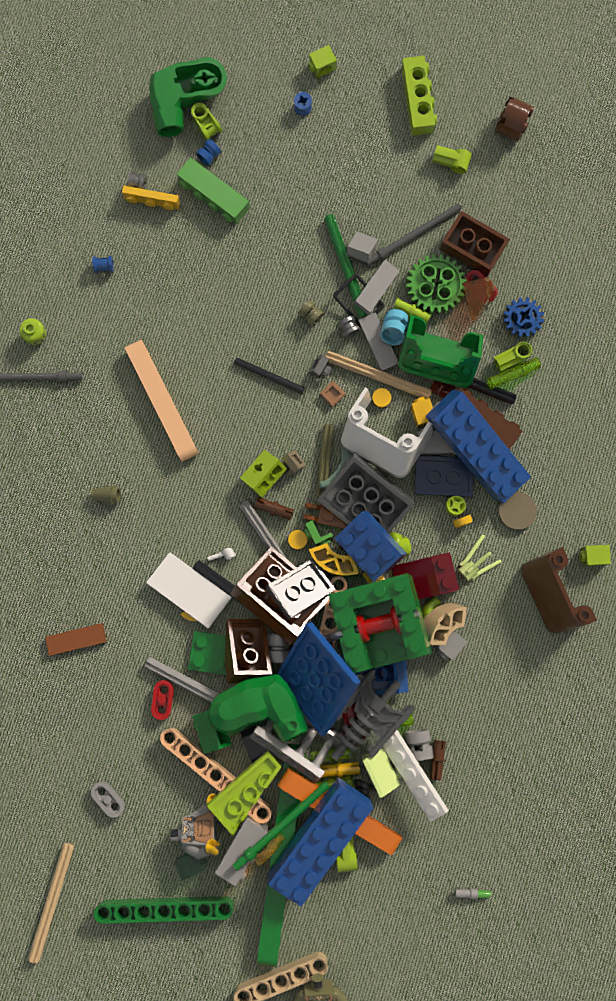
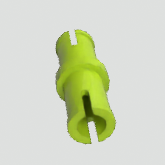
[392,298,431,324]

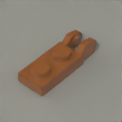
[302,503,348,529]

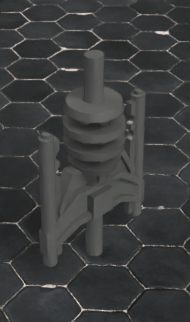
[331,669,415,761]

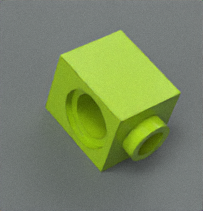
[307,45,337,78]
[579,545,611,566]

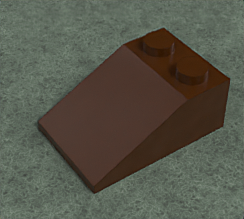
[225,619,272,683]

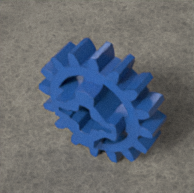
[503,297,544,339]

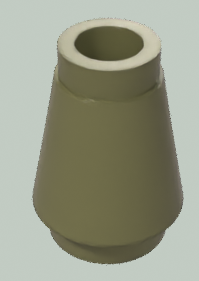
[91,485,121,504]

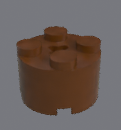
[495,96,534,142]

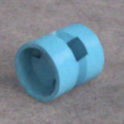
[380,309,409,345]

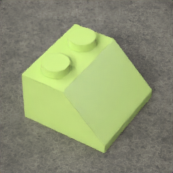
[361,747,401,798]

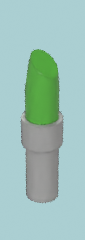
[454,889,493,899]

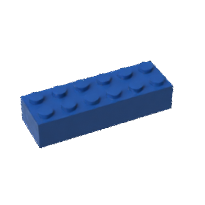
[425,390,531,503]
[267,777,373,907]

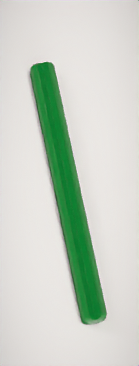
[324,214,369,319]

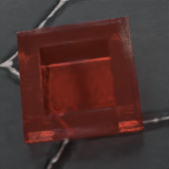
[430,380,457,398]

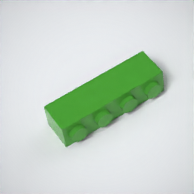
[177,157,250,225]

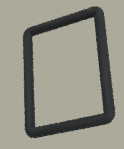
[333,274,385,326]

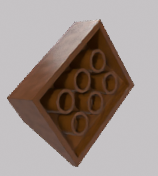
[230,546,329,645]

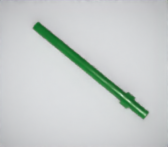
[232,782,330,871]

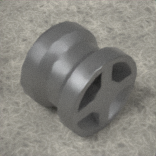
[128,172,147,189]
[337,316,360,339]

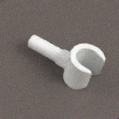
[208,548,236,561]

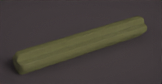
[316,424,334,498]

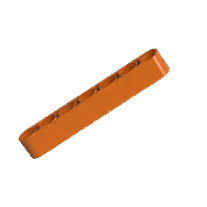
[278,767,403,855]

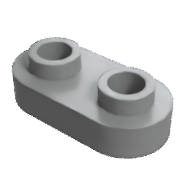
[91,781,125,818]

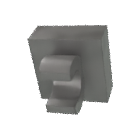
[308,355,333,376]

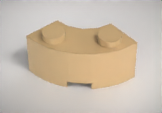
[424,603,467,645]

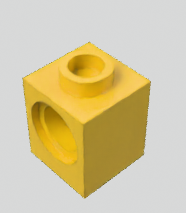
[410,397,433,428]

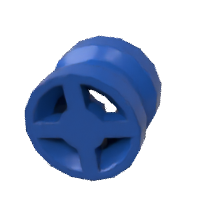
[294,92,312,116]

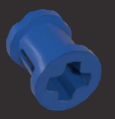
[92,255,114,274]

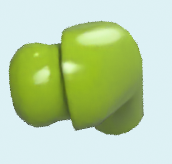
[422,596,441,619]

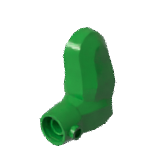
[149,57,227,137]
[208,674,309,743]

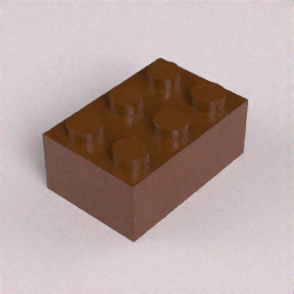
[439,211,510,277]

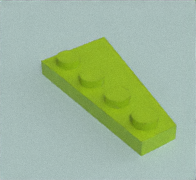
[206,750,281,836]

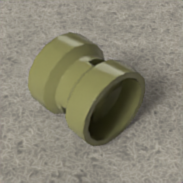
[298,300,324,327]

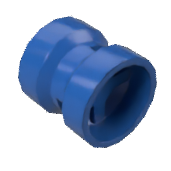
[196,139,222,166]

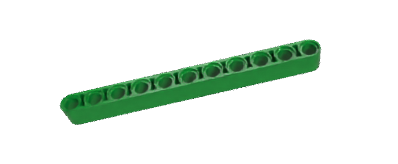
[257,743,306,967]

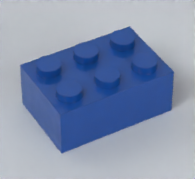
[335,511,407,582]

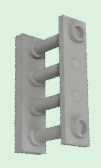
[250,710,342,783]

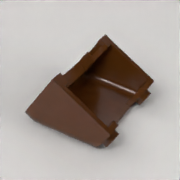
[521,547,597,633]

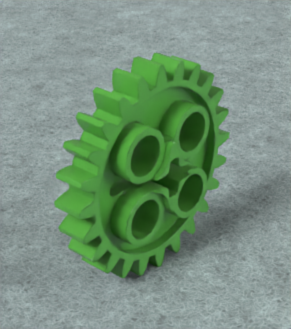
[405,254,467,315]

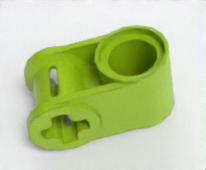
[191,103,223,141]

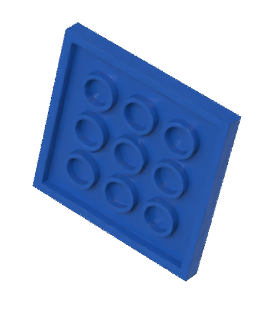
[277,622,361,736]

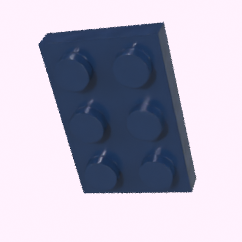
[414,456,473,497]

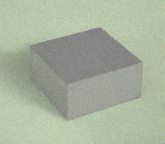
[347,232,378,263]

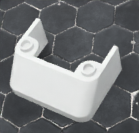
[341,388,433,478]

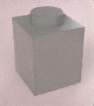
[435,631,467,660]

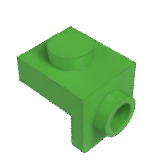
[304,521,333,546]

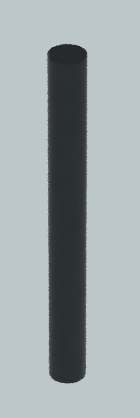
[234,357,305,394]

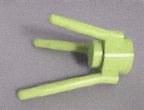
[458,534,501,581]

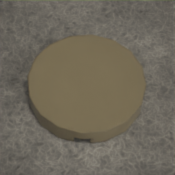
[498,492,537,530]

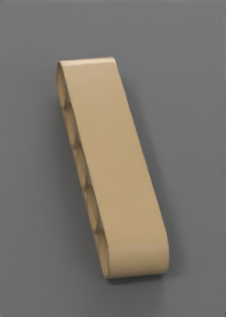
[234,952,328,1001]

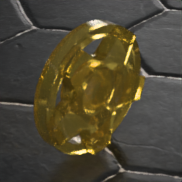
[255,834,286,867]

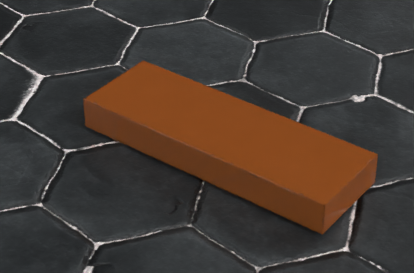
[45,623,107,656]

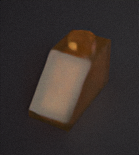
[463,277,495,320]

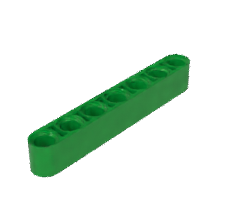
[94,896,234,924]

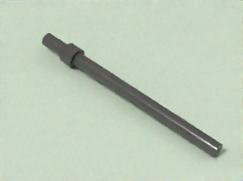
[366,203,462,266]
[0,371,83,382]

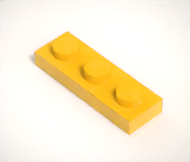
[122,185,180,210]

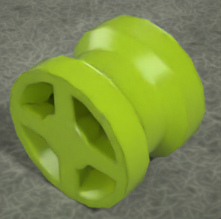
[445,496,466,516]

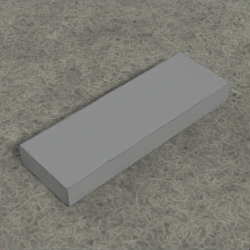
[354,260,399,314]
[358,313,398,371]

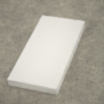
[146,553,232,629]

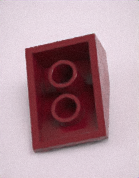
[392,552,459,600]

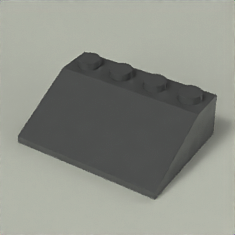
[317,452,414,533]

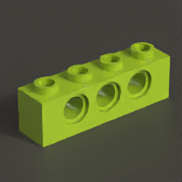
[401,55,437,136]

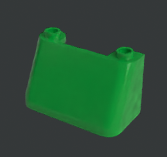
[398,315,483,388]

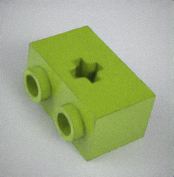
[240,449,287,497]

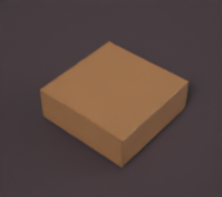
[319,381,346,408]

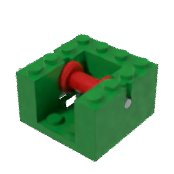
[323,574,432,673]

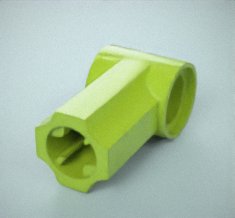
[432,145,472,174]
[493,342,532,372]
[337,837,358,872]

